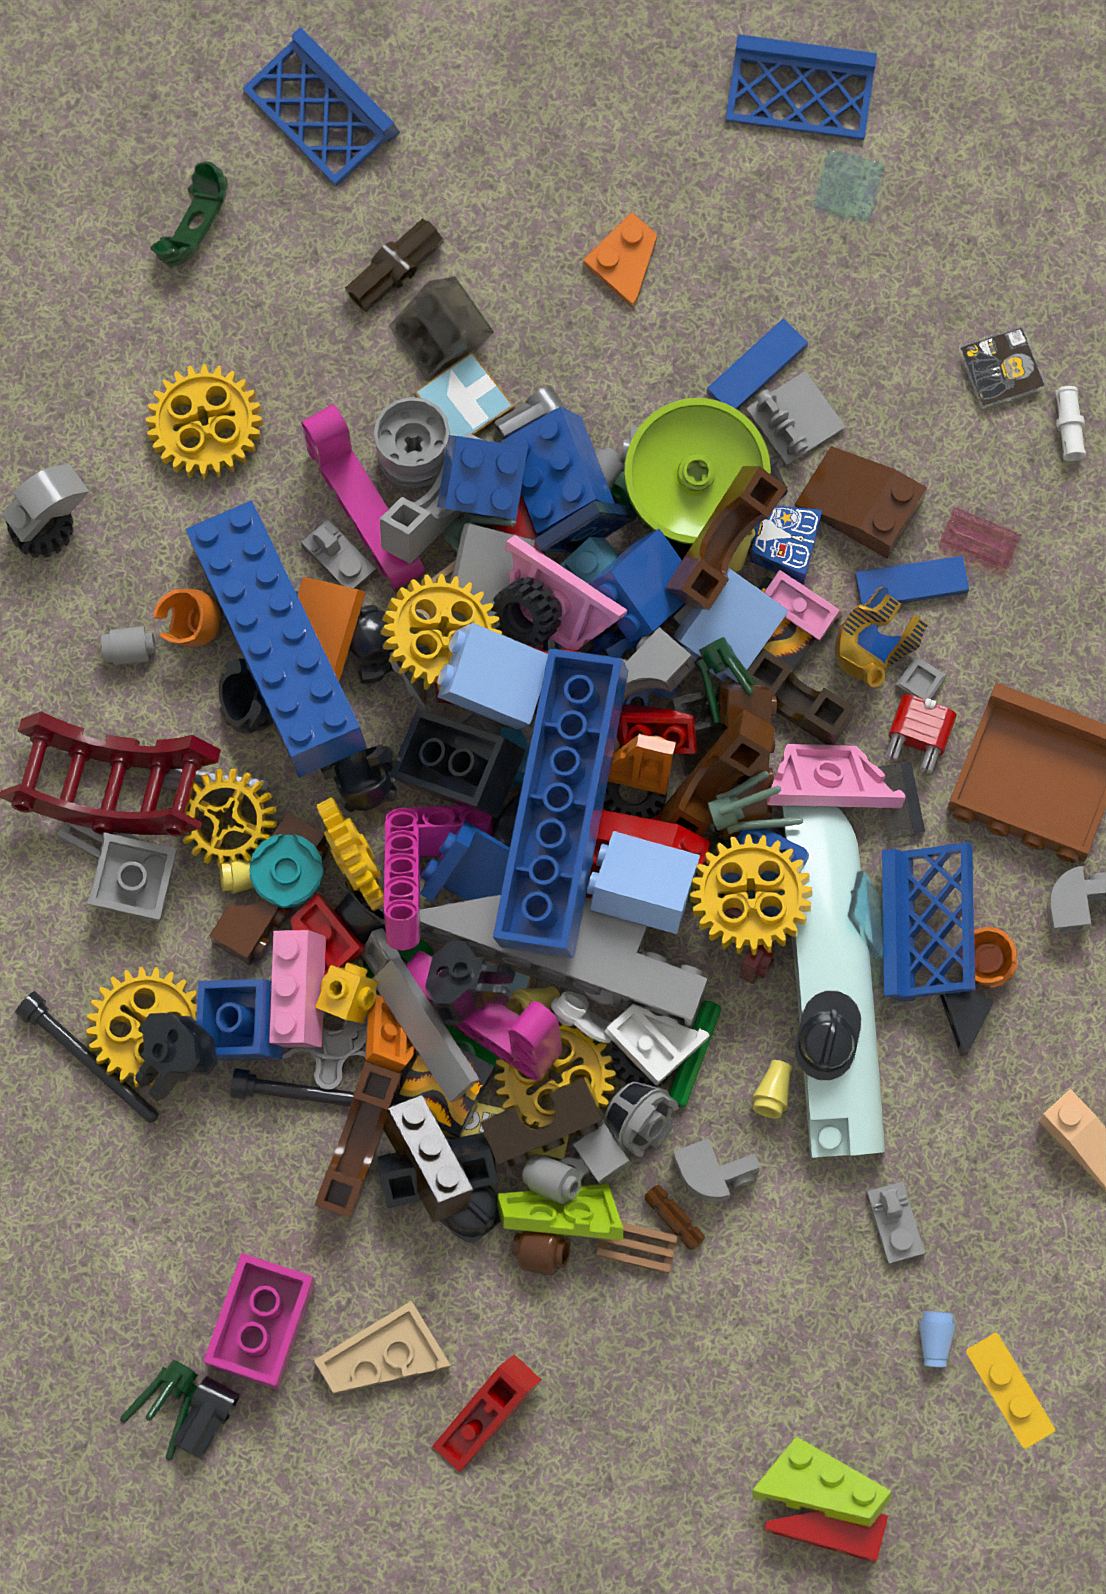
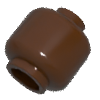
[512,1231,571,1275]

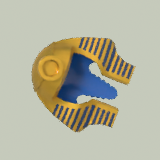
[835,587,928,687]

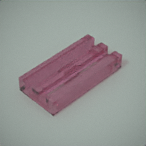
[940,507,1021,569]

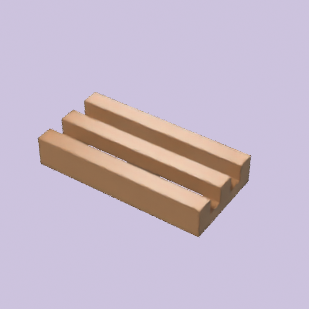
[596,1222,678,1274]

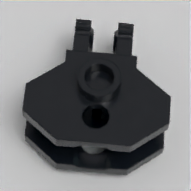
[425,941,516,1025]
[134,1013,218,1101]

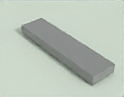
[373,957,480,1102]

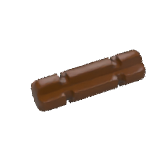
[645,1185,705,1250]

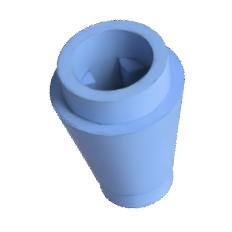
[919,1311,957,1367]

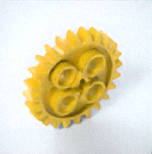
[146,364,263,479]
[381,574,502,691]
[316,797,384,911]
[690,834,812,955]
[86,967,197,1088]
[494,1024,616,1136]

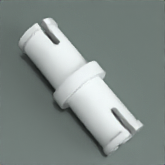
[1055,386,1086,461]

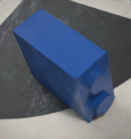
[588,529,685,643]

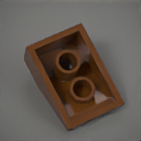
[794,446,927,559]

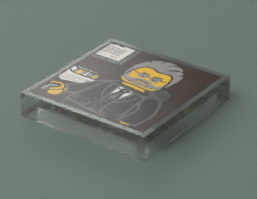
[956,324,1049,413]

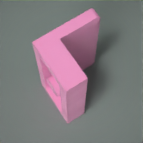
[764,570,842,642]

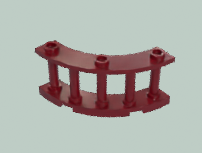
[0,711,221,837]

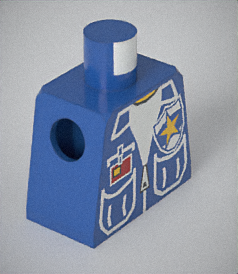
[750,506,822,584]

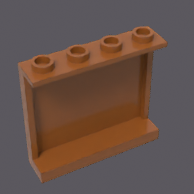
[947,683,1106,863]

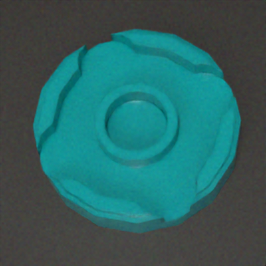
[249,834,324,908]

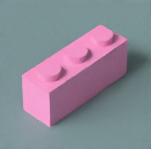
[269,930,326,1048]

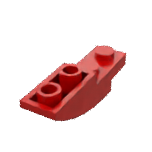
[616,704,697,754]

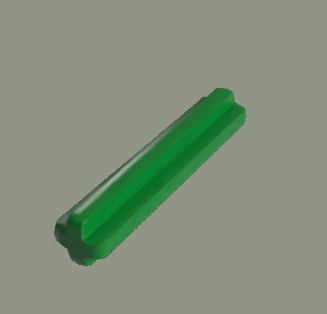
[669,1000,721,1108]

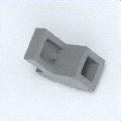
[2,464,90,542]
[1047,866,1106,935]
[673,1138,760,1202]

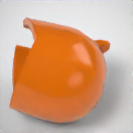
[153,589,223,648]
[959,927,1018,987]

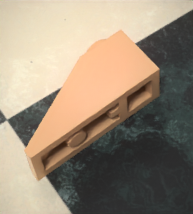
[1039,1089,1106,1191]

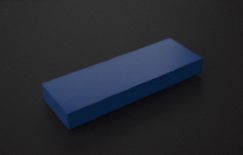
[706,318,808,410]
[855,556,969,606]

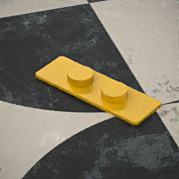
[966,1333,1055,1449]

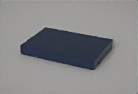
[534,501,637,553]

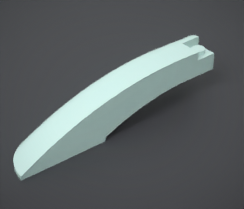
[781,805,885,1157]

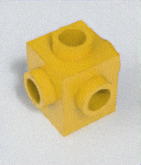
[315,963,378,1024]

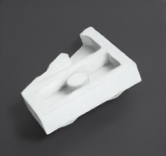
[605,1004,710,1086]

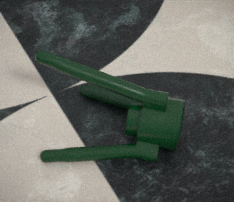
[696,637,758,725]
[120,1360,198,1460]

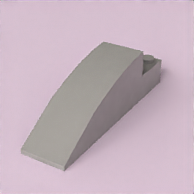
[420,895,708,1029]

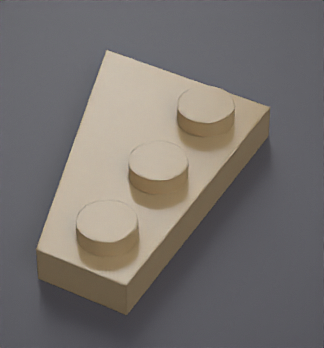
[314,1301,451,1394]

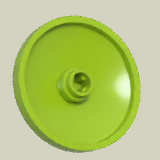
[624,398,771,545]

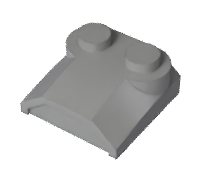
[87,832,177,922]

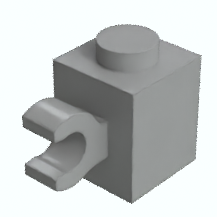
[559,1123,631,1184]

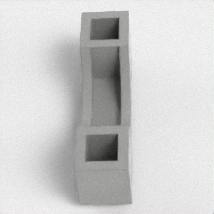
[380,432,482,564]
[613,627,696,753]

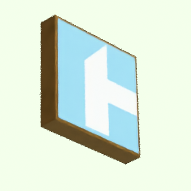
[414,352,514,437]

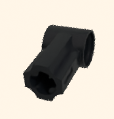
[172,1376,240,1459]

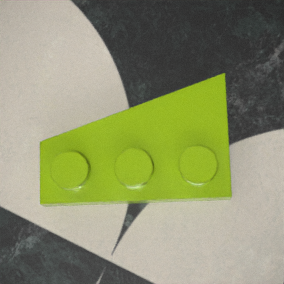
[497,1184,624,1241]
[752,1436,892,1527]

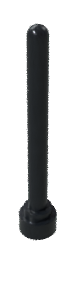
[15,991,158,1123]
[230,1068,394,1106]

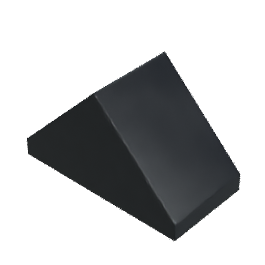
[938,978,994,1056]

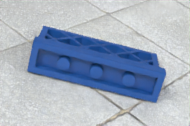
[242,27,400,186]
[725,34,877,140]
[882,842,975,1001]

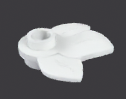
[551,991,612,1043]

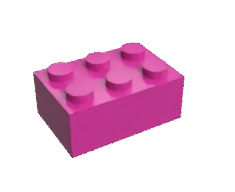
[203,1253,316,1391]

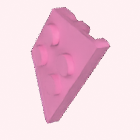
[505,535,627,650]
[767,744,906,808]

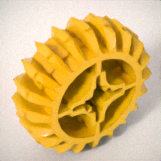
[183,768,277,868]

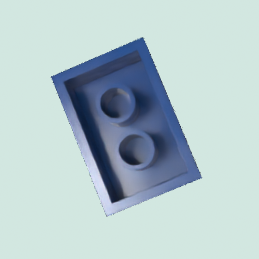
[502,406,615,535]

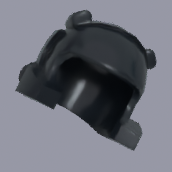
[349,605,394,683]
[219,659,274,734]
[320,744,397,812]

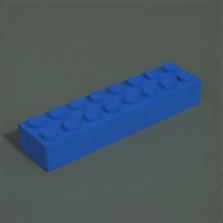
[185,500,367,778]
[493,648,629,959]

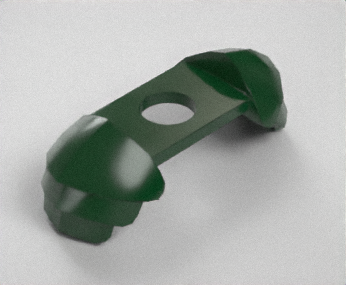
[150,161,228,268]

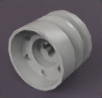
[374,397,450,491]

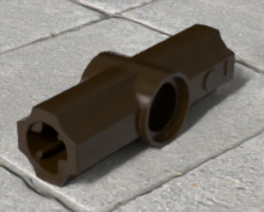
[345,218,444,312]

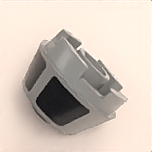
[605,1082,679,1157]

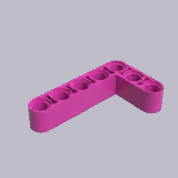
[301,404,426,592]
[384,806,494,950]
[406,951,562,1081]

